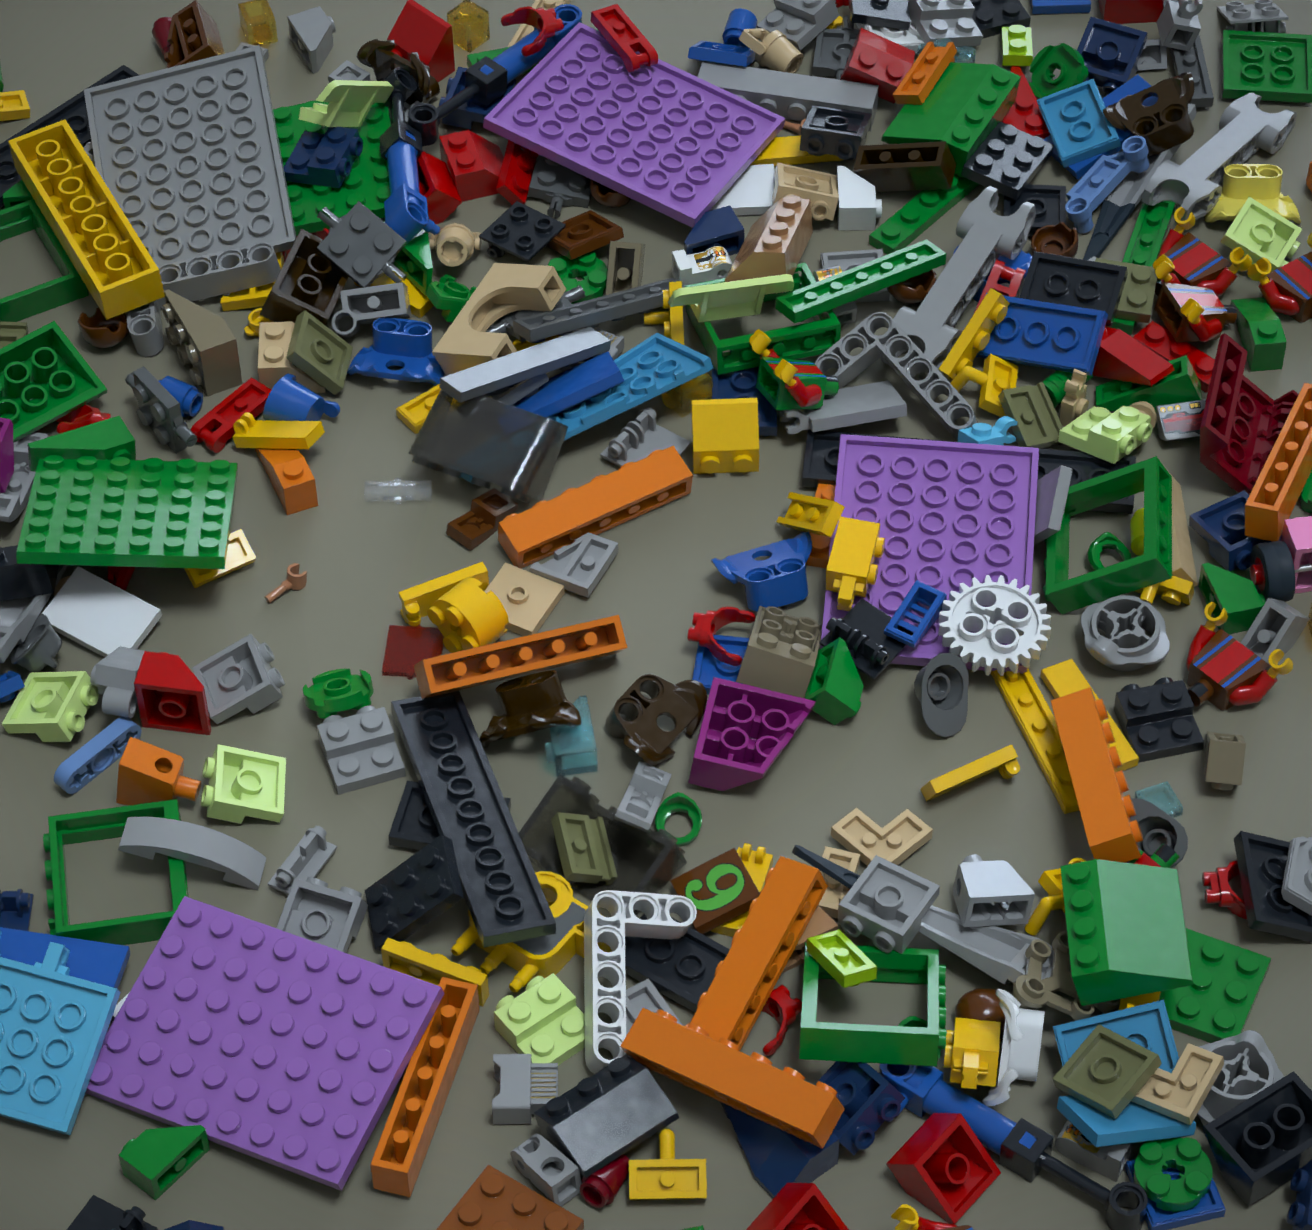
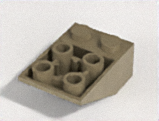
[162,289,243,397]
[736,606,822,698]

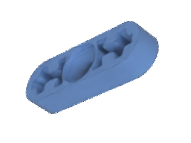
[54,717,142,794]

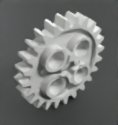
[938,575,1051,676]

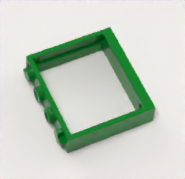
[0,199,89,322]
[685,262,841,375]
[1043,456,1172,614]
[43,799,189,945]
[799,943,946,1066]

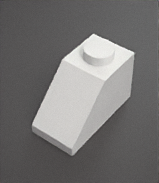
[837,166,882,231]

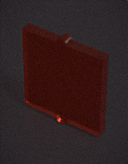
[382,624,445,680]

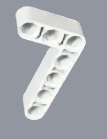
[584,890,697,1074]

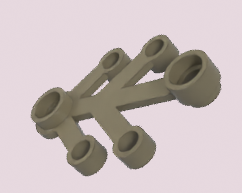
[1012,931,1120,1021]

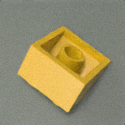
[691,398,759,474]

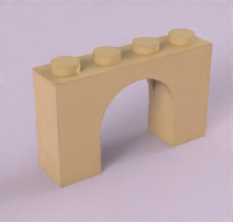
[432,263,566,375]

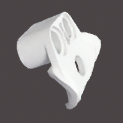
[982,989,1045,1106]

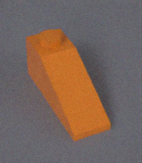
[255,448,318,515]

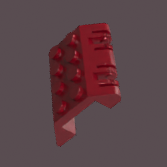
[1200,333,1299,495]

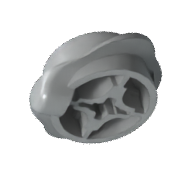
[1081,595,1170,671]
[1197,1030,1284,1126]

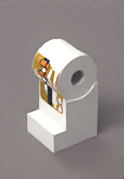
[672,246,732,285]

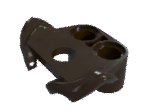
[356,39,440,105]
[1103,72,1195,156]
[480,670,581,748]
[605,674,707,766]

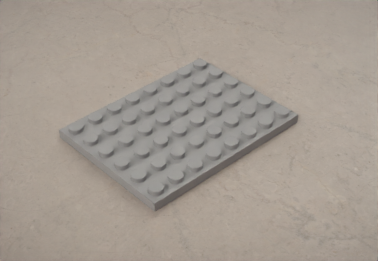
[84,45,296,266]

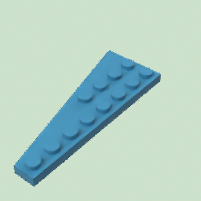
[452,333,713,484]

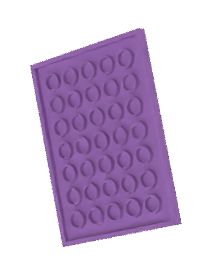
[483,22,785,228]
[820,434,1039,673]
[85,896,444,1191]

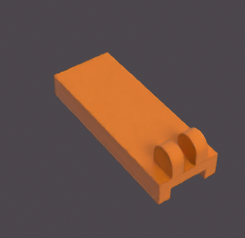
[893,42,957,105]

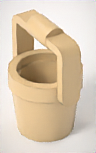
[739,28,804,73]
[430,223,482,267]

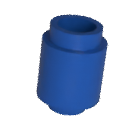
[722,8,757,47]
[159,376,203,417]

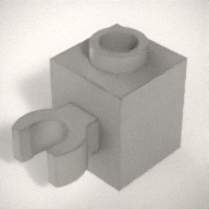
[1156,0,1203,51]

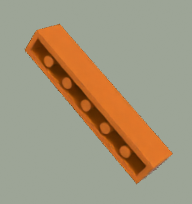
[1245,383,1312,541]
[498,446,693,569]
[413,615,627,699]
[1050,687,1144,863]
[685,856,828,1049]
[370,977,480,1197]
[620,1008,845,1149]

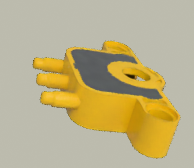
[451,871,612,992]

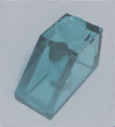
[545,695,598,777]

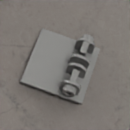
[1217,0,1289,33]
[600,408,691,467]

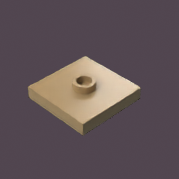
[484,562,565,636]

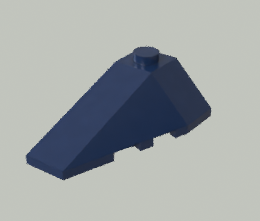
[721,1102,839,1198]

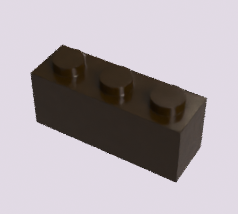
[853,141,956,192]

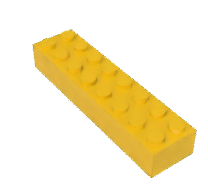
[8,119,164,320]

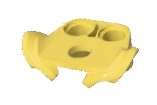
[1205,164,1301,223]

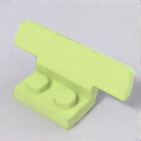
[299,80,394,127]
[668,274,794,322]

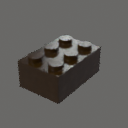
[260,229,349,326]

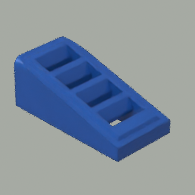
[884,580,947,648]

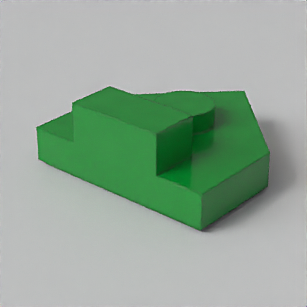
[425,274,476,322]

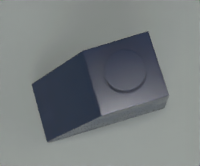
[684,205,744,256]

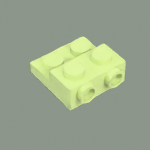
[1221,197,1302,272]
[1058,406,1153,464]
[2,671,99,742]
[201,744,286,824]
[494,973,585,1065]

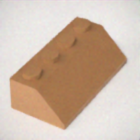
[725,195,813,282]

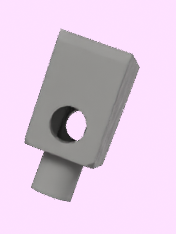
[953,854,1035,927]

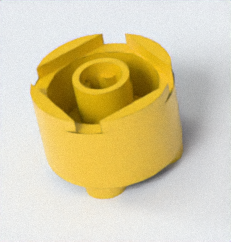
[427,577,509,653]

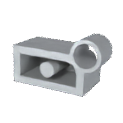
[331,282,411,337]
[90,646,144,718]

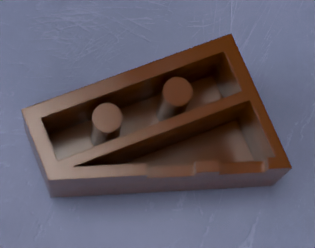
[164,0,225,68]

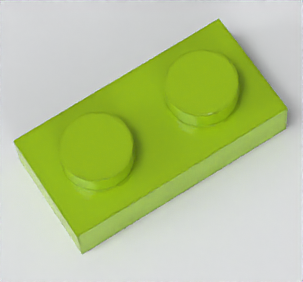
[1001,25,1033,66]
[807,929,877,988]

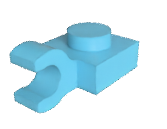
[957,416,1018,445]

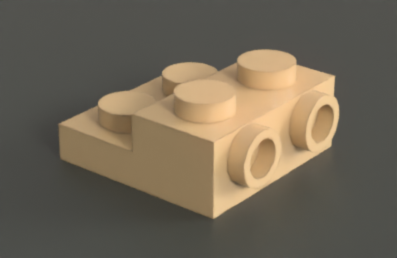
[772,163,839,221]

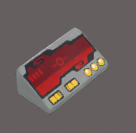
[1156,399,1206,441]

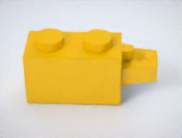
[826,517,885,612]
[943,1017,1001,1089]

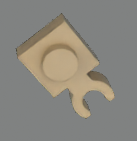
[1059,369,1089,426]

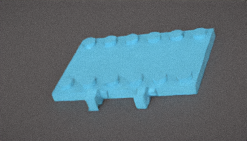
[0,931,121,1136]

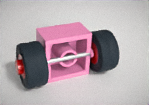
[1250,516,1312,602]

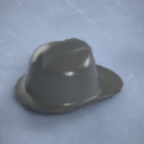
[9,614,63,672]
[914,653,969,737]
[1130,798,1188,868]

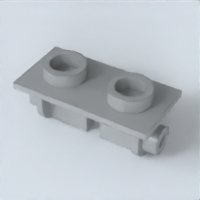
[268,825,337,895]

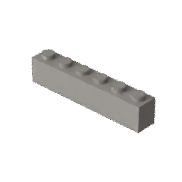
[697,61,879,132]

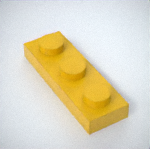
[939,288,1010,381]
[381,938,489,1007]

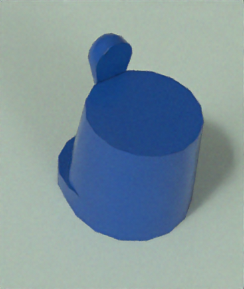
[263,373,340,421]

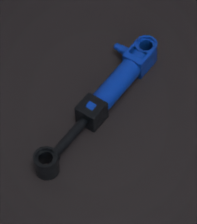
[408,4,582,146]
[379,67,440,243]
[879,1063,1148,1230]

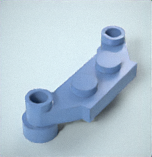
[1065,136,1150,233]

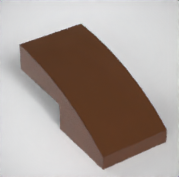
[446,488,518,550]

